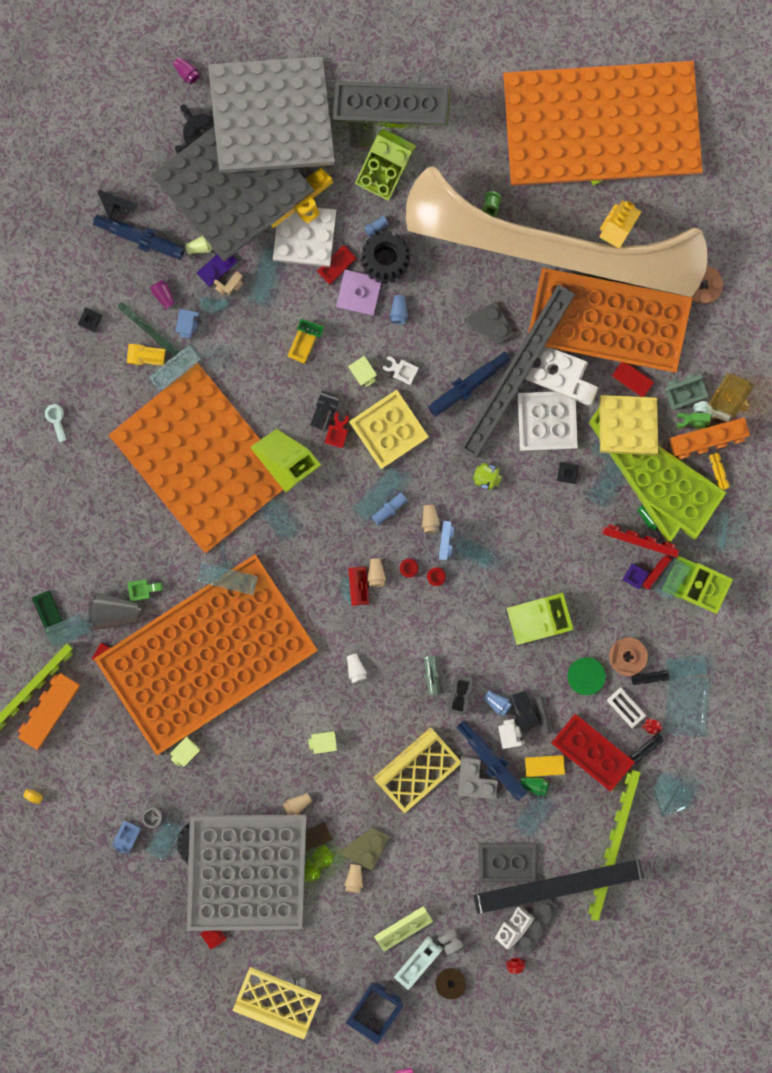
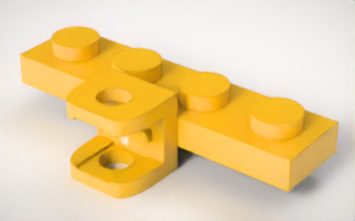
[271,167,334,228]

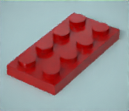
[601,524,679,557]
[551,713,635,792]

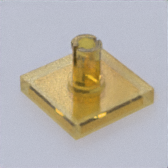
[709,373,755,418]

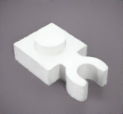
[383,357,419,385]

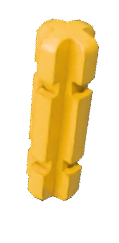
[709,453,729,490]

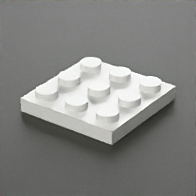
[273,208,336,267]
[517,392,578,451]

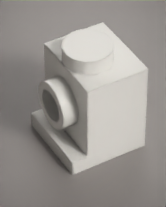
[498,719,525,749]

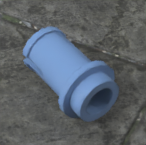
[364,216,389,238]

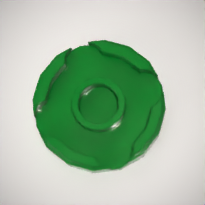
[567,657,606,696]

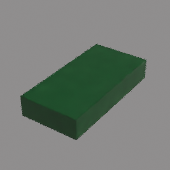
[32,590,65,633]

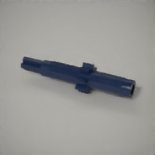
[92,214,185,260]
[427,351,511,417]
[457,721,528,801]

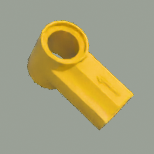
[127,344,166,366]

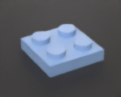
[439,521,454,561]

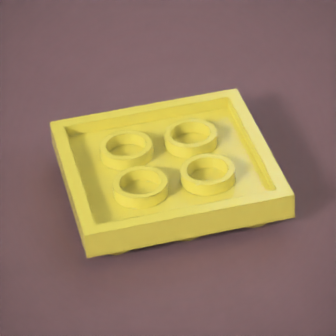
[349,390,429,469]
[599,395,658,455]

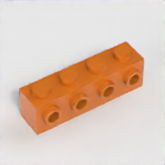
[669,417,750,459]

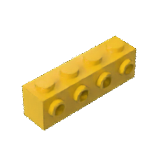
[599,200,642,249]

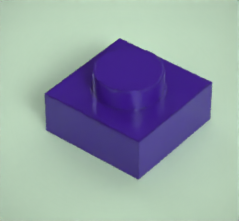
[622,563,648,590]

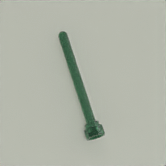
[118,302,193,369]

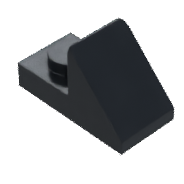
[98,190,136,220]

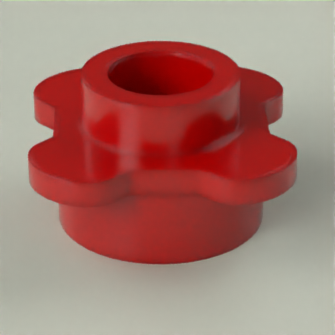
[642,719,663,734]
[506,958,525,974]

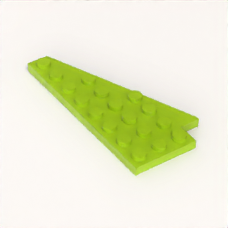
[589,408,726,543]

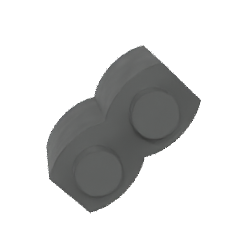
[448,675,472,716]

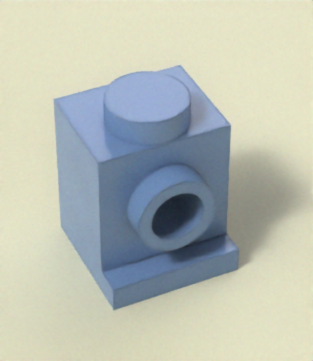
[175,309,200,339]

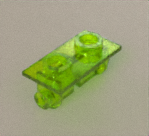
[304,845,336,884]

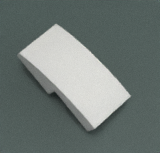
[495,907,534,949]

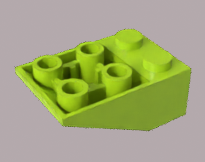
[355,128,416,201]
[250,429,321,492]
[506,593,573,645]

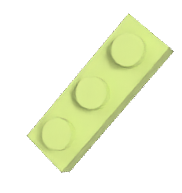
[374,906,433,951]

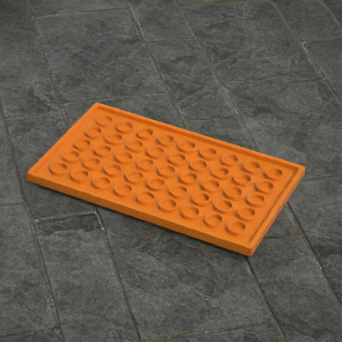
[503,61,702,186]
[94,554,318,755]

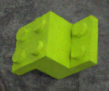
[662,556,733,614]

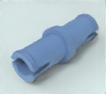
[371,492,408,526]

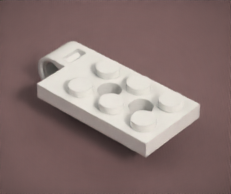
[525,347,598,406]

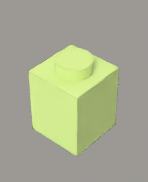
[348,356,377,387]
[308,731,337,754]
[170,736,201,767]

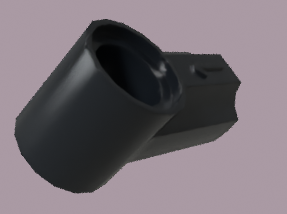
[310,390,340,431]
[510,690,540,731]

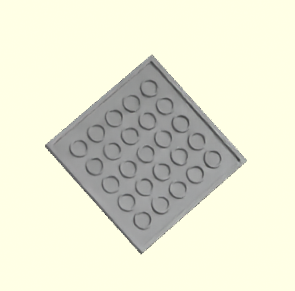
[208,57,335,173]
[186,815,306,931]

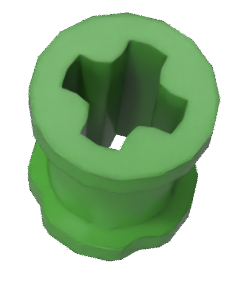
[482,191,502,217]

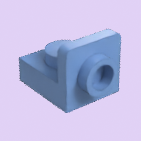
[112,821,141,854]

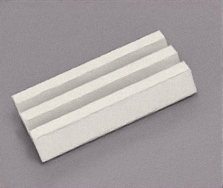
[607,687,646,729]

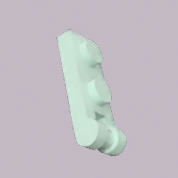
[394,936,443,990]

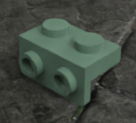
[664,373,709,410]

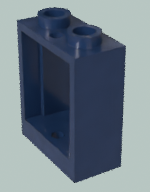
[346,982,403,1045]

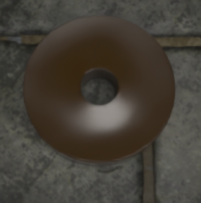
[436,968,466,999]

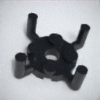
[175,105,214,154]

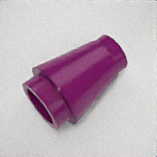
[172,57,201,85]
[150,279,175,309]

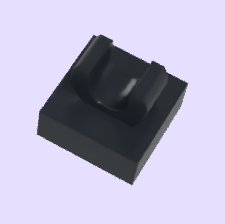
[77,307,103,333]
[557,462,579,484]

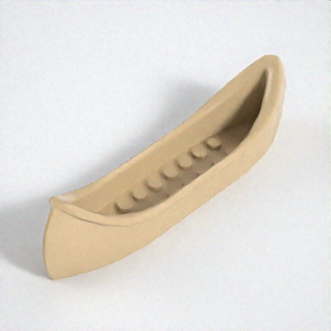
[406,167,707,297]

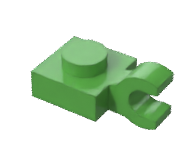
[677,413,711,429]
[127,579,163,601]

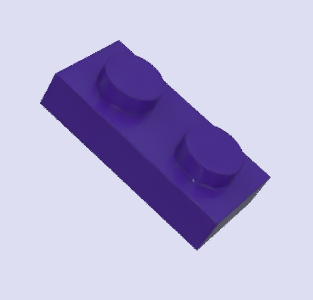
[196,254,237,288]

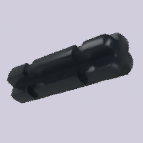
[631,670,669,685]
[630,733,664,763]

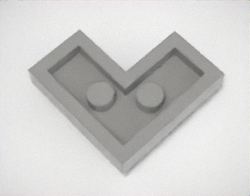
[458,756,498,799]

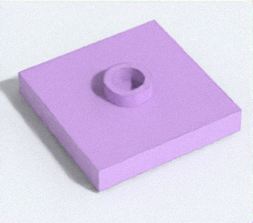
[336,270,382,316]

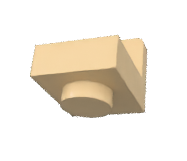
[213,271,244,296]

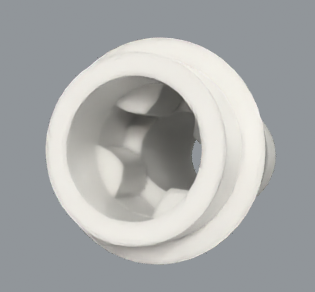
[346,654,367,683]

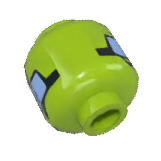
[472,463,502,491]

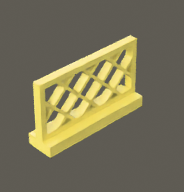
[373,727,461,814]
[232,967,321,1039]

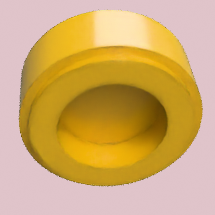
[23,789,43,804]

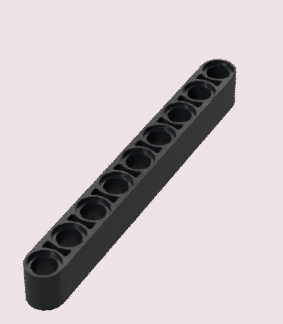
[473,859,644,914]

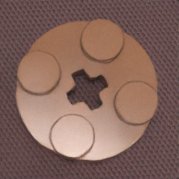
[692,266,723,304]
[609,637,648,676]

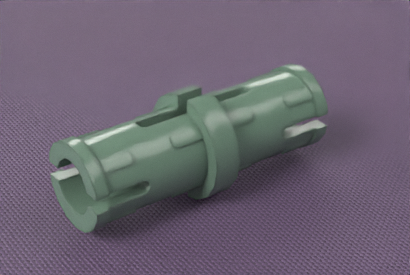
[424,656,440,695]

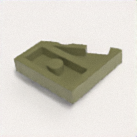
[339,827,389,871]

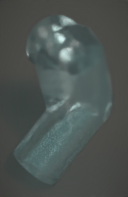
[199,297,229,313]
[339,577,351,606]

